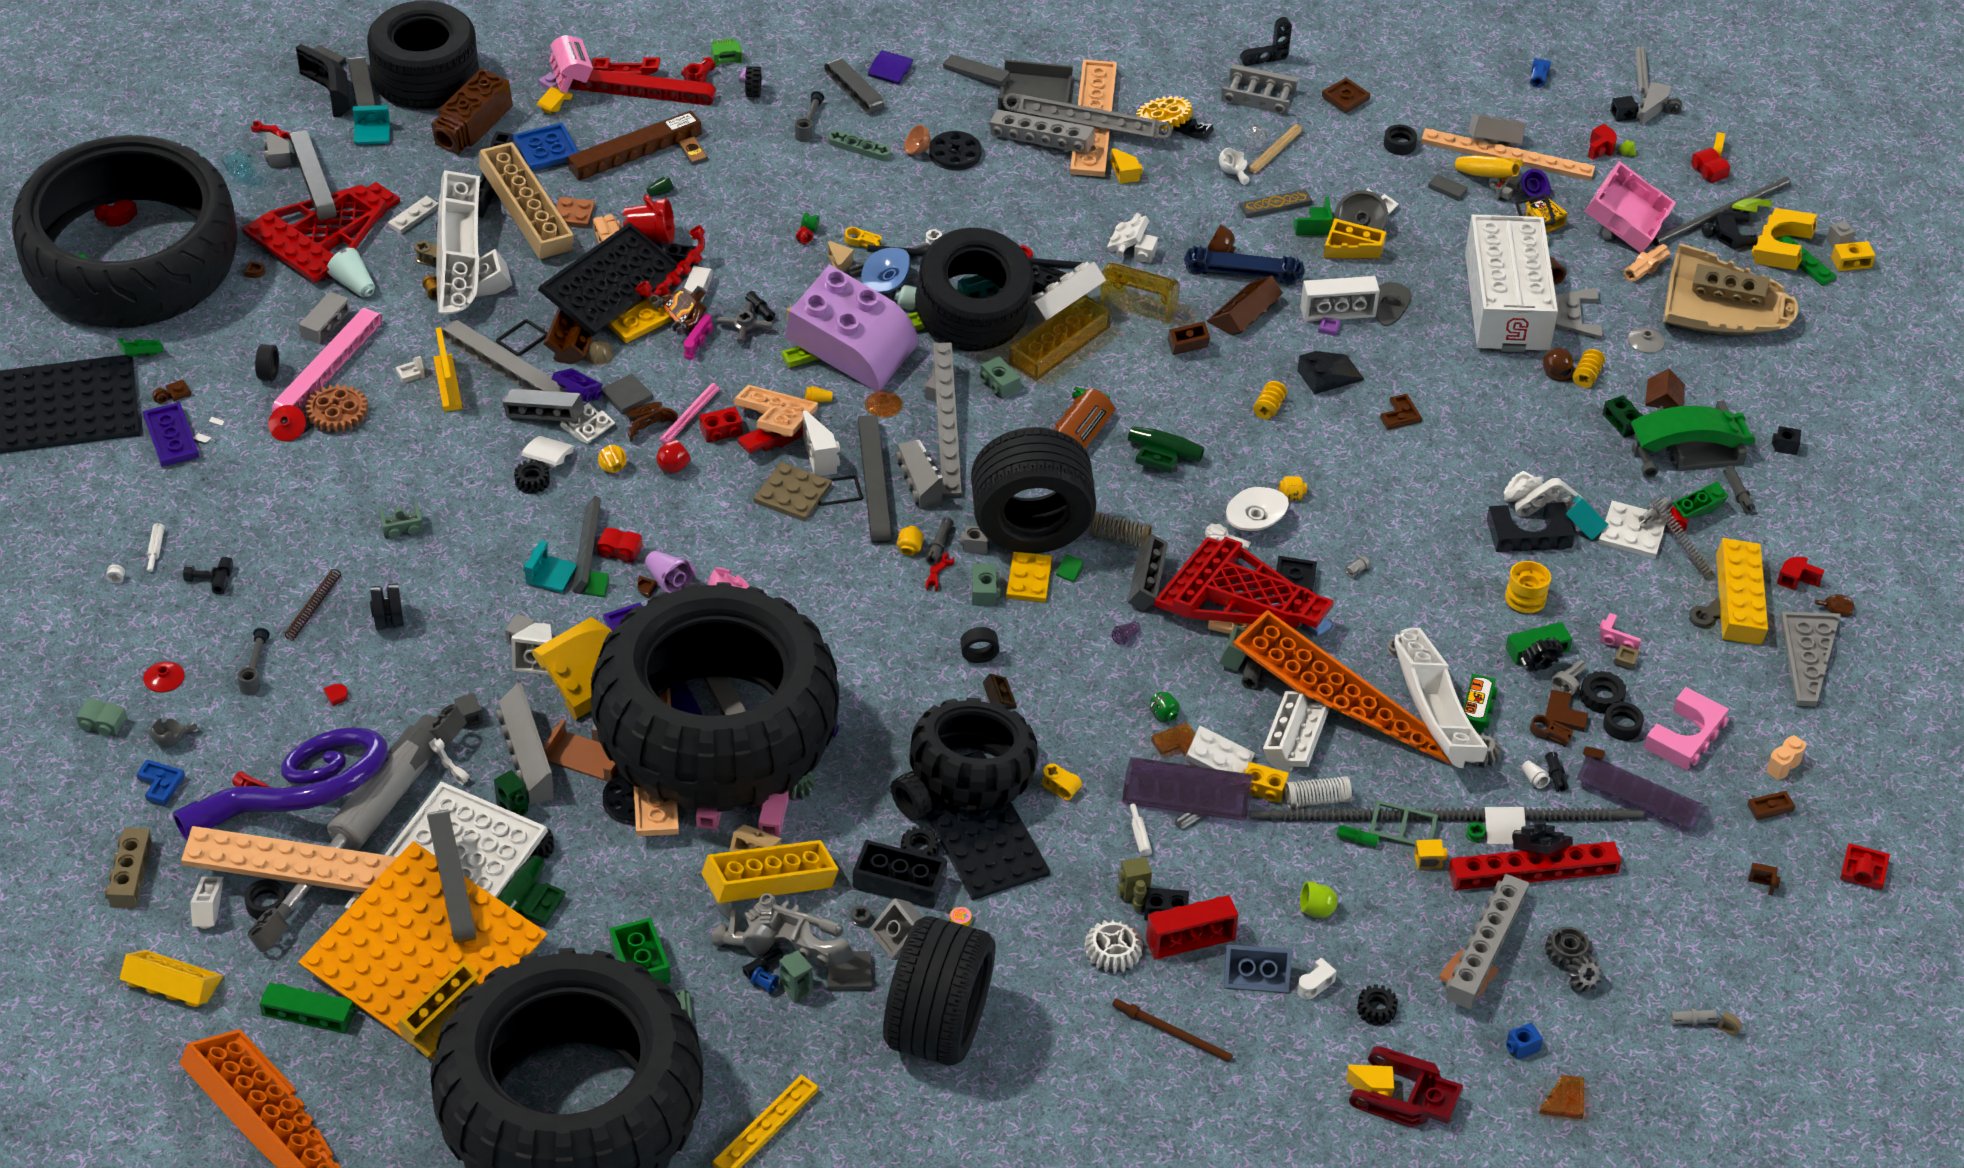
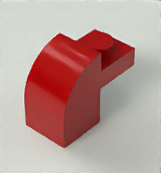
[1588,124,1617,160]
[94,200,138,227]
[1777,556,1825,590]

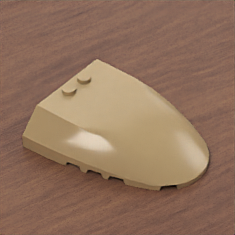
[1663,243,1798,336]

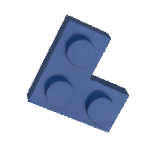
[136,759,185,806]

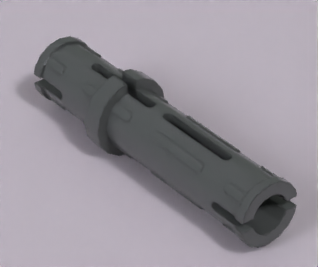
[1723,466,1755,513]
[926,517,954,565]

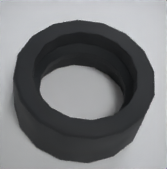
[1383,124,1417,155]
[255,344,279,381]
[960,627,999,663]
[1603,702,1644,741]
[245,879,286,920]

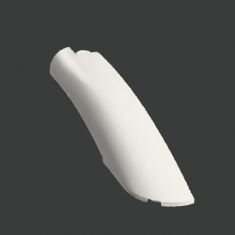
[436,170,480,314]
[1394,628,1488,768]

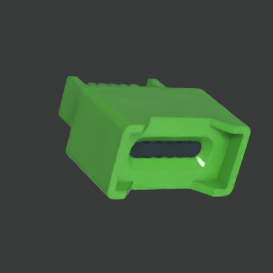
[711,37,743,66]

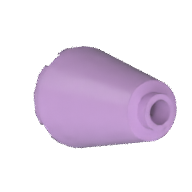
[645,551,696,593]

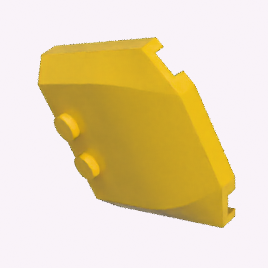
[531,617,612,720]

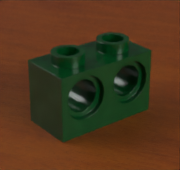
[1602,395,1643,438]
[494,770,528,816]

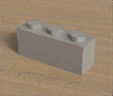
[1468,113,1526,146]
[299,292,350,344]

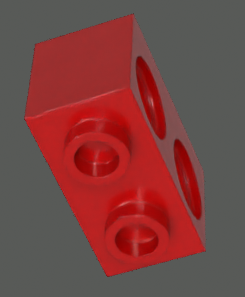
[699,406,743,443]

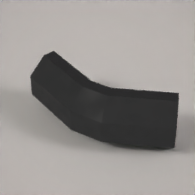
[296,44,350,117]

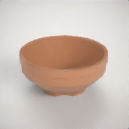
[904,124,931,156]

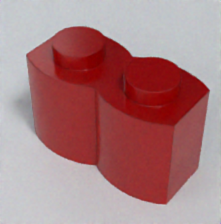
[1691,148,1730,183]
[597,528,643,562]

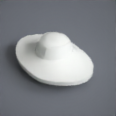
[1226,487,1289,531]

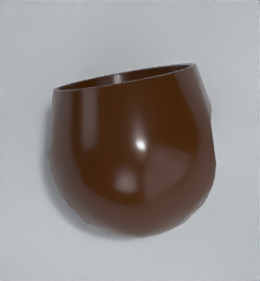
[1543,347,1575,382]

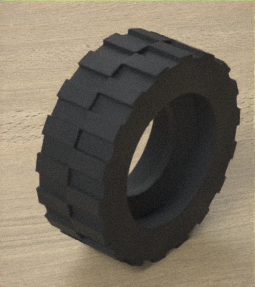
[1580,671,1626,714]
[890,772,932,821]

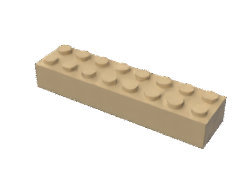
[479,142,574,259]

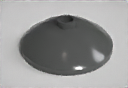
[1335,190,1388,231]

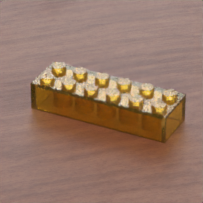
[1009,295,1111,381]

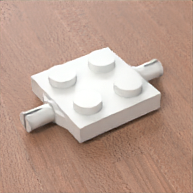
[1107,213,1149,257]

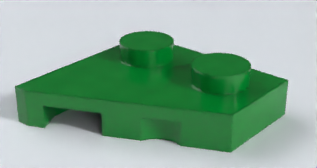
[117,338,163,357]

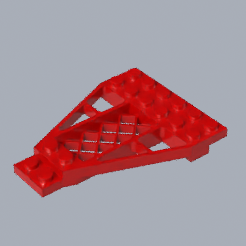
[242,182,400,283]
[1154,537,1334,628]

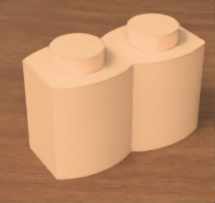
[1766,735,1806,780]

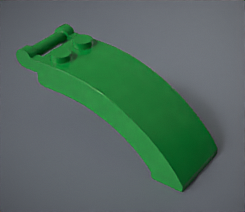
[1631,406,1755,452]

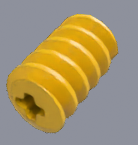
[1572,349,1606,388]
[1253,381,1288,420]

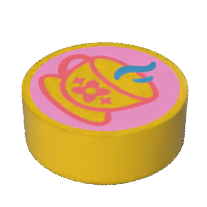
[950,907,972,926]

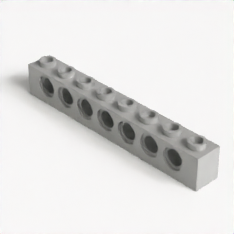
[1445,874,1530,1010]

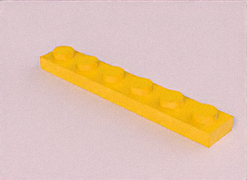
[712,1074,819,1168]

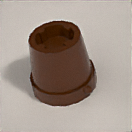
[1550,257,1566,285]

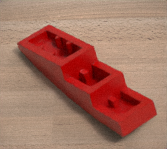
[738,426,803,454]

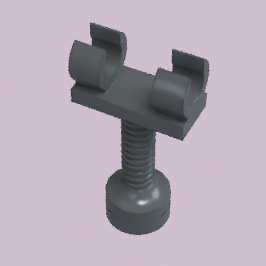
[1631,434,1658,478]

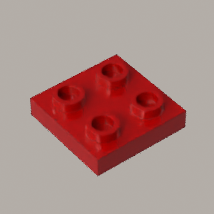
[1840,843,1890,890]

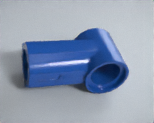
[1530,58,1551,88]

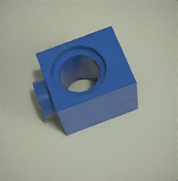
[1506,1022,1543,1060]

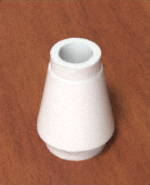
[1522,761,1550,789]

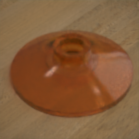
[865,391,902,418]

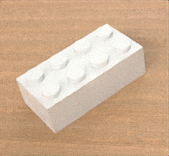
[1029,261,1106,322]
[1300,276,1380,322]

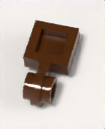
[152,380,191,404]

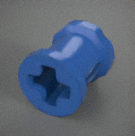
[750,967,779,994]

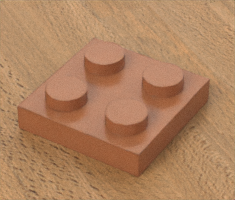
[556,197,595,228]

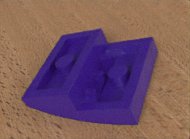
[868,50,913,85]

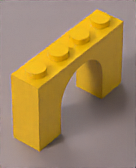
[1752,208,1817,270]

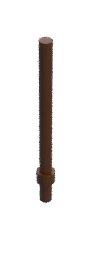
[1112,998,1233,1063]

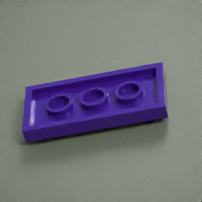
[142,402,199,467]

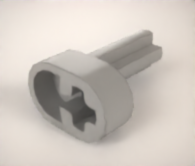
[1551,660,1587,696]

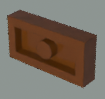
[1747,791,1795,820]

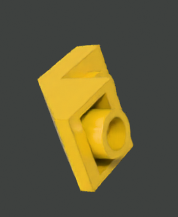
[537,87,573,114]

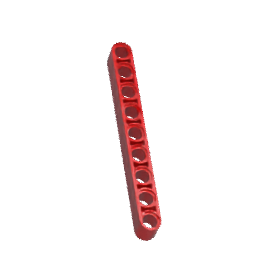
[569,69,716,105]

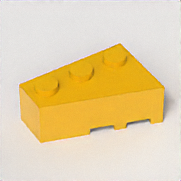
[1323,219,1386,258]

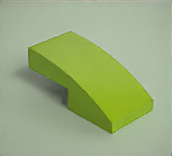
[1732,198,1772,212]

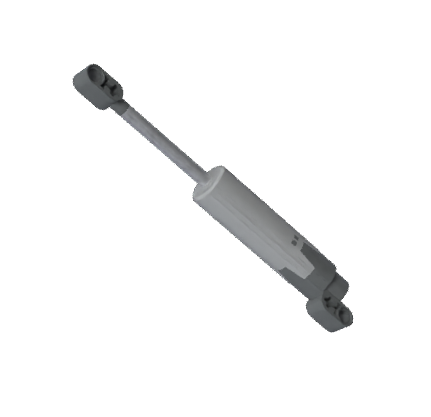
[247,704,467,952]

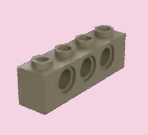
[1692,264,1770,305]
[105,827,152,908]

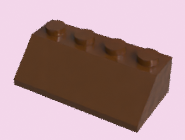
[1207,275,1283,335]

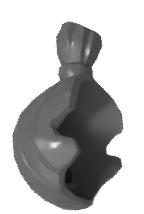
[150,718,199,748]

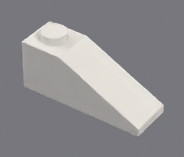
[190,877,223,929]

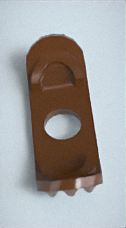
[628,407,678,441]

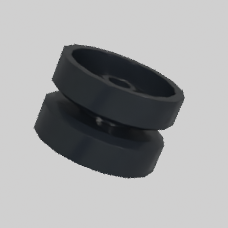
[370,583,404,630]

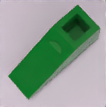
[1672,481,1728,518]

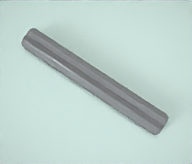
[1636,46,1649,93]

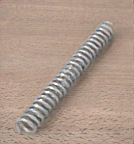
[1650,498,1712,578]

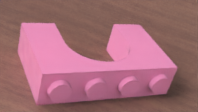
[1644,687,1729,770]
[696,791,789,837]

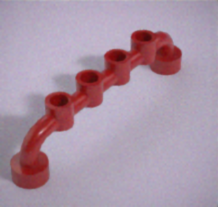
[635,225,705,299]

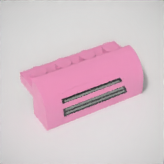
[549,35,593,93]

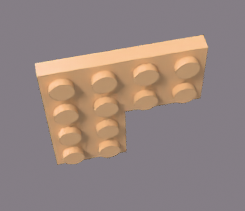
[734,385,818,437]

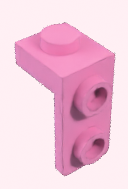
[1599,613,1641,650]

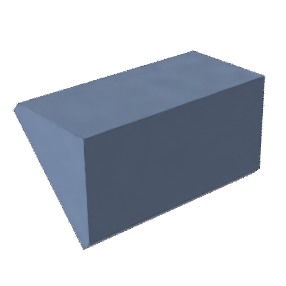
[1224,944,1292,993]

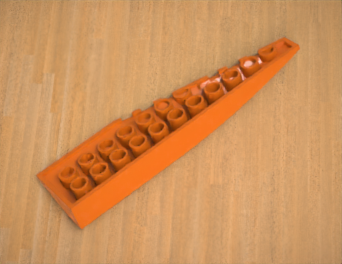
[179,1029,341,1168]

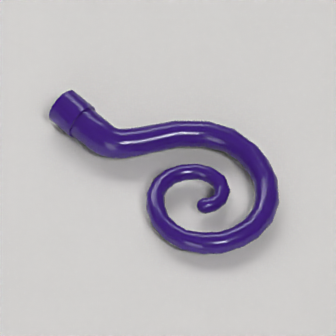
[173,727,388,841]

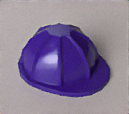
[1521,169,1551,201]

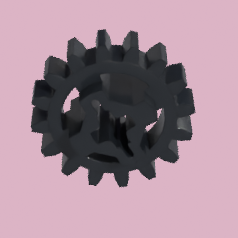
[1520,637,1564,672]

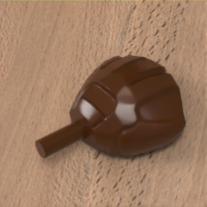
[1815,594,1854,617]

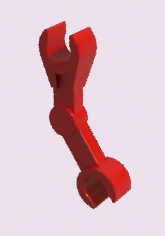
[251,121,290,140]
[925,553,955,592]

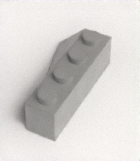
[895,440,943,509]

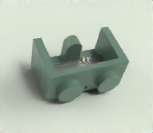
[379,502,423,538]

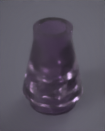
[1111,621,1141,644]

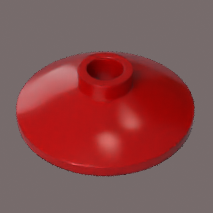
[268,405,306,441]
[143,661,185,692]

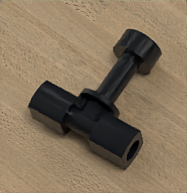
[183,557,233,594]

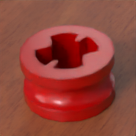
[795,226,813,245]

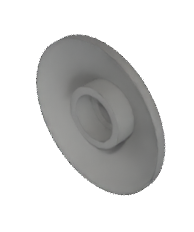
[1628,328,1665,353]

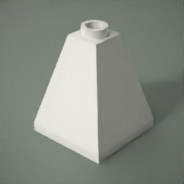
[511,623,552,675]

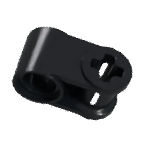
[665,243,698,268]

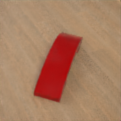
[591,57,661,76]

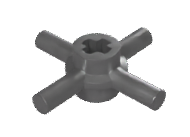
[717,302,773,344]

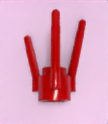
[232,771,270,787]

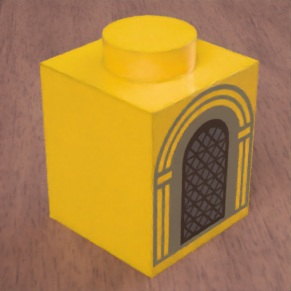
[1414,839,1447,869]

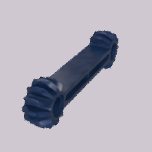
[1184,246,1305,284]

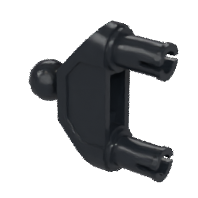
[1702,209,1758,249]

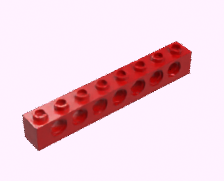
[1449,841,1621,890]

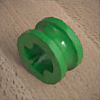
[1466,822,1486,843]

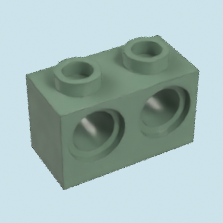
[779,950,813,1003]

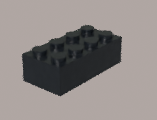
[853,840,947,908]

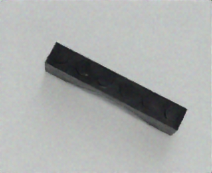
[478,131,514,217]

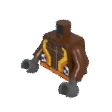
[649,286,706,335]

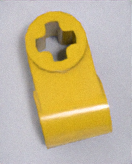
[1042,764,1082,801]

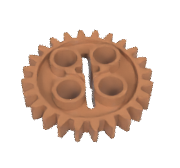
[305,384,369,433]

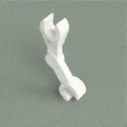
[429,738,469,785]

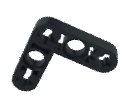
[1240,17,1292,66]

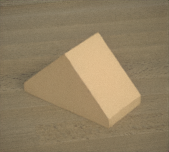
[828,241,854,273]

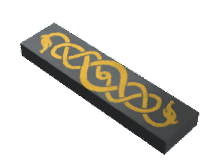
[1240,189,1312,218]

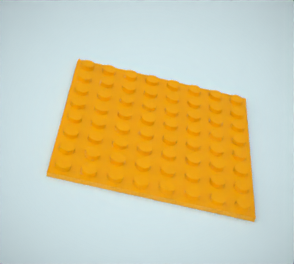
[298,841,547,1059]

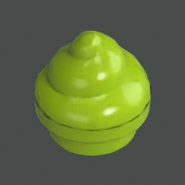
[1618,139,1636,157]

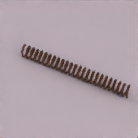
[285,569,341,641]

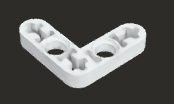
[1515,478,1584,517]

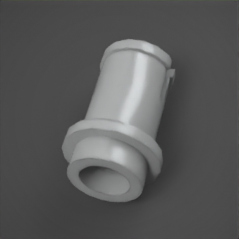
[1345,556,1370,578]

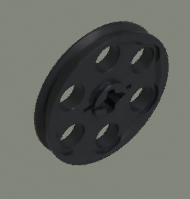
[929,131,981,170]
[602,774,636,825]

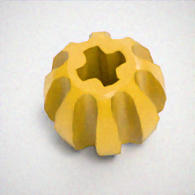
[598,445,627,473]

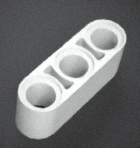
[684,266,713,301]

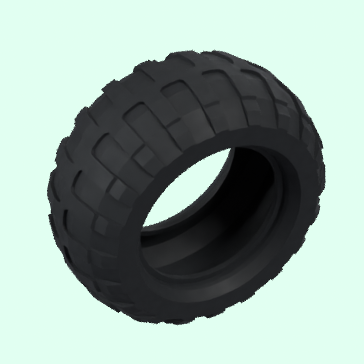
[591,582,839,812]
[430,948,704,1168]

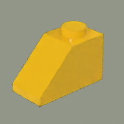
[1110,148,1143,184]
[1346,1065,1394,1097]

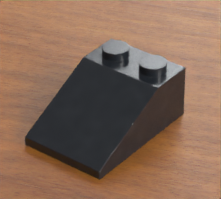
[1297,351,1364,395]

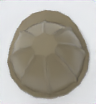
[582,340,614,365]

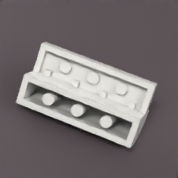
[1263,691,1330,772]

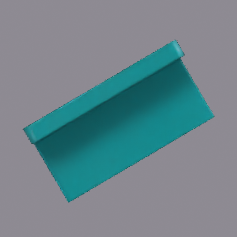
[1566,495,1609,540]

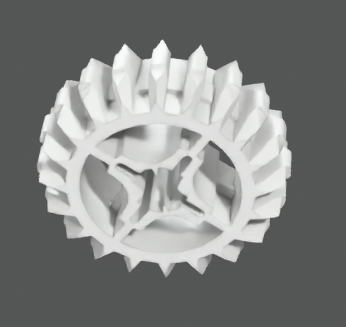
[1084,919,1143,974]

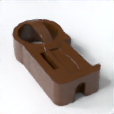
[1529,715,1573,747]

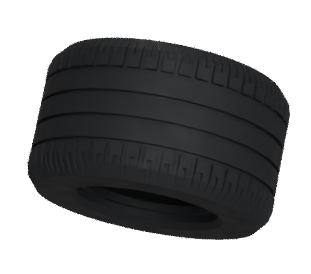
[367,0,479,109]
[915,227,1034,351]
[971,427,1096,554]
[883,916,996,1066]

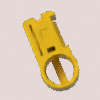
[844,227,882,248]

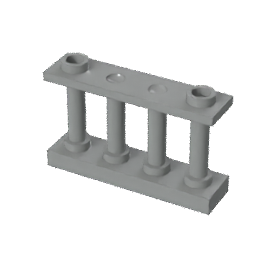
[1221,64,1298,115]

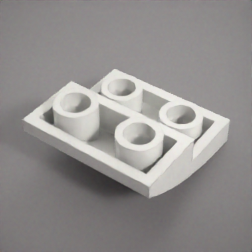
[560,403,615,444]
[521,436,574,467]

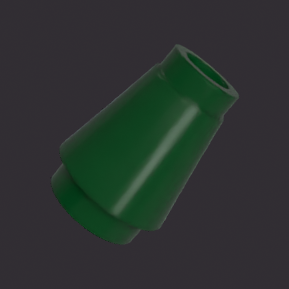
[646,176,674,197]

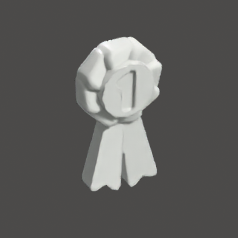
[1205,523,1251,550]

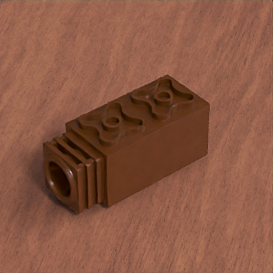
[431,68,513,155]

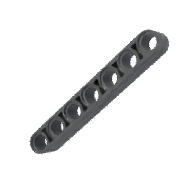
[427,809,476,943]

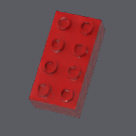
[1146,895,1239,960]

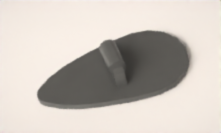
[1376,282,1411,326]

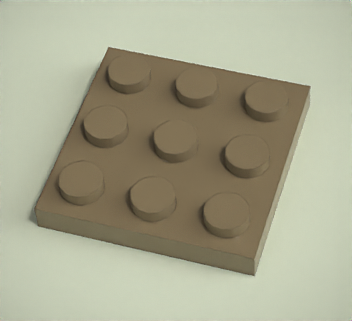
[754,462,832,522]

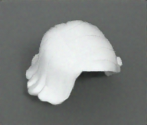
[1504,471,1544,502]

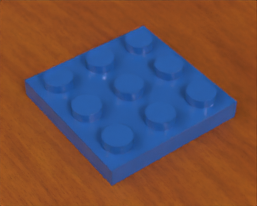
[513,122,578,171]

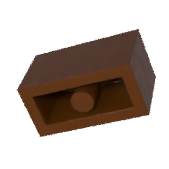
[1167,321,1210,355]

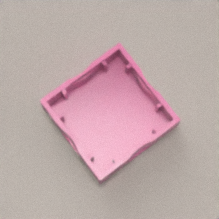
[1584,161,1676,253]

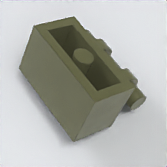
[1117,856,1152,913]

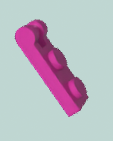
[683,313,714,360]

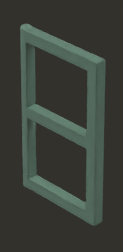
[1369,800,1439,846]

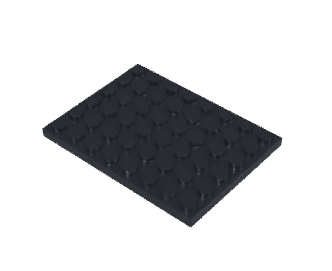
[0,355,140,454]

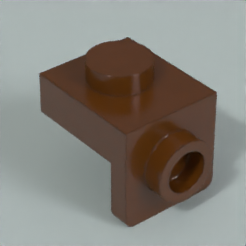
[1748,862,1780,896]

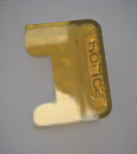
[1100,263,1180,324]

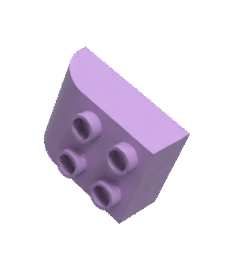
[785,264,918,392]

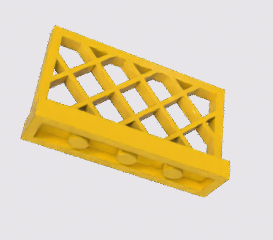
[433,327,462,412]

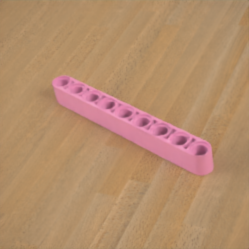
[272,308,382,412]

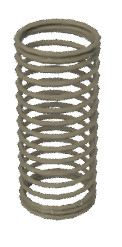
[1090,511,1152,547]

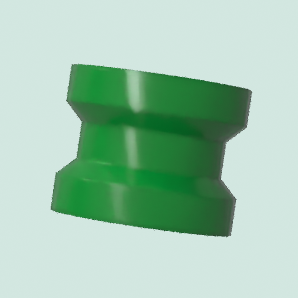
[801,213,820,233]

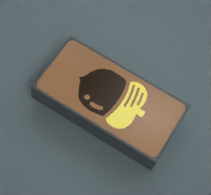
[678,136,708,165]

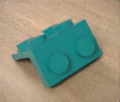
[353,105,390,145]
[523,540,577,592]

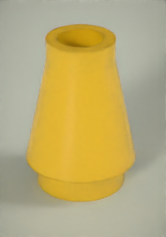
[805,385,833,403]

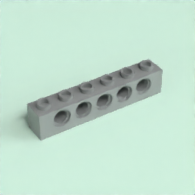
[990,109,1095,154]

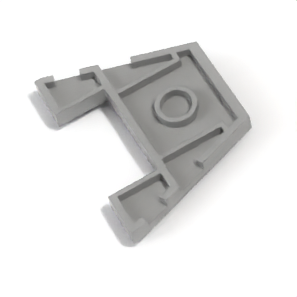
[1555,288,1602,340]

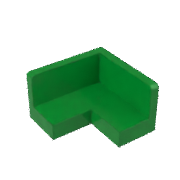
[1294,197,1333,236]

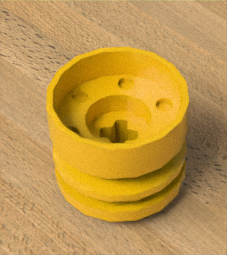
[1505,561,1551,613]

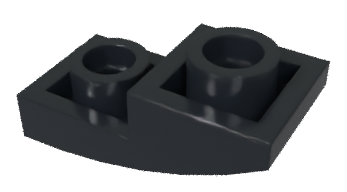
[1173,118,1214,139]

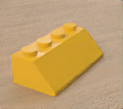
[119,950,224,1007]

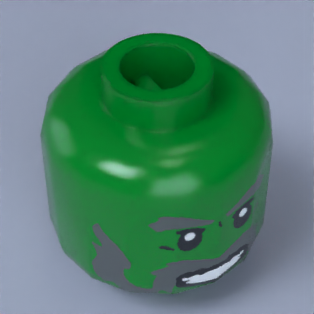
[1150,692,1180,722]

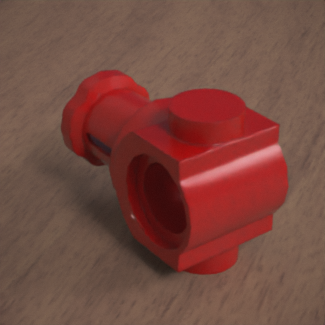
[681,56,716,83]

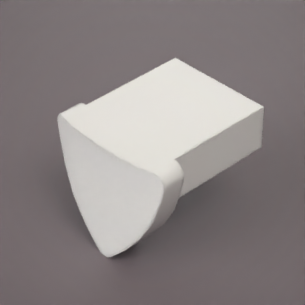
[396,356,425,383]

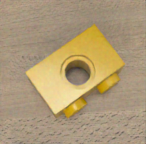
[1831,241,1876,271]

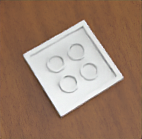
[1598,501,1668,559]

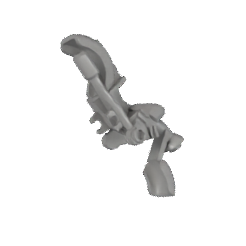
[710,890,855,967]

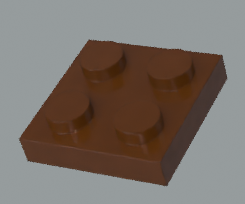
[1322,78,1371,113]

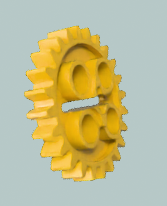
[1136,96,1193,131]

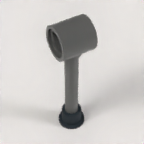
[795,91,824,142]
[237,628,270,695]

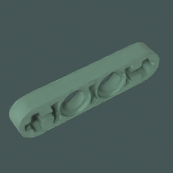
[828,131,891,161]

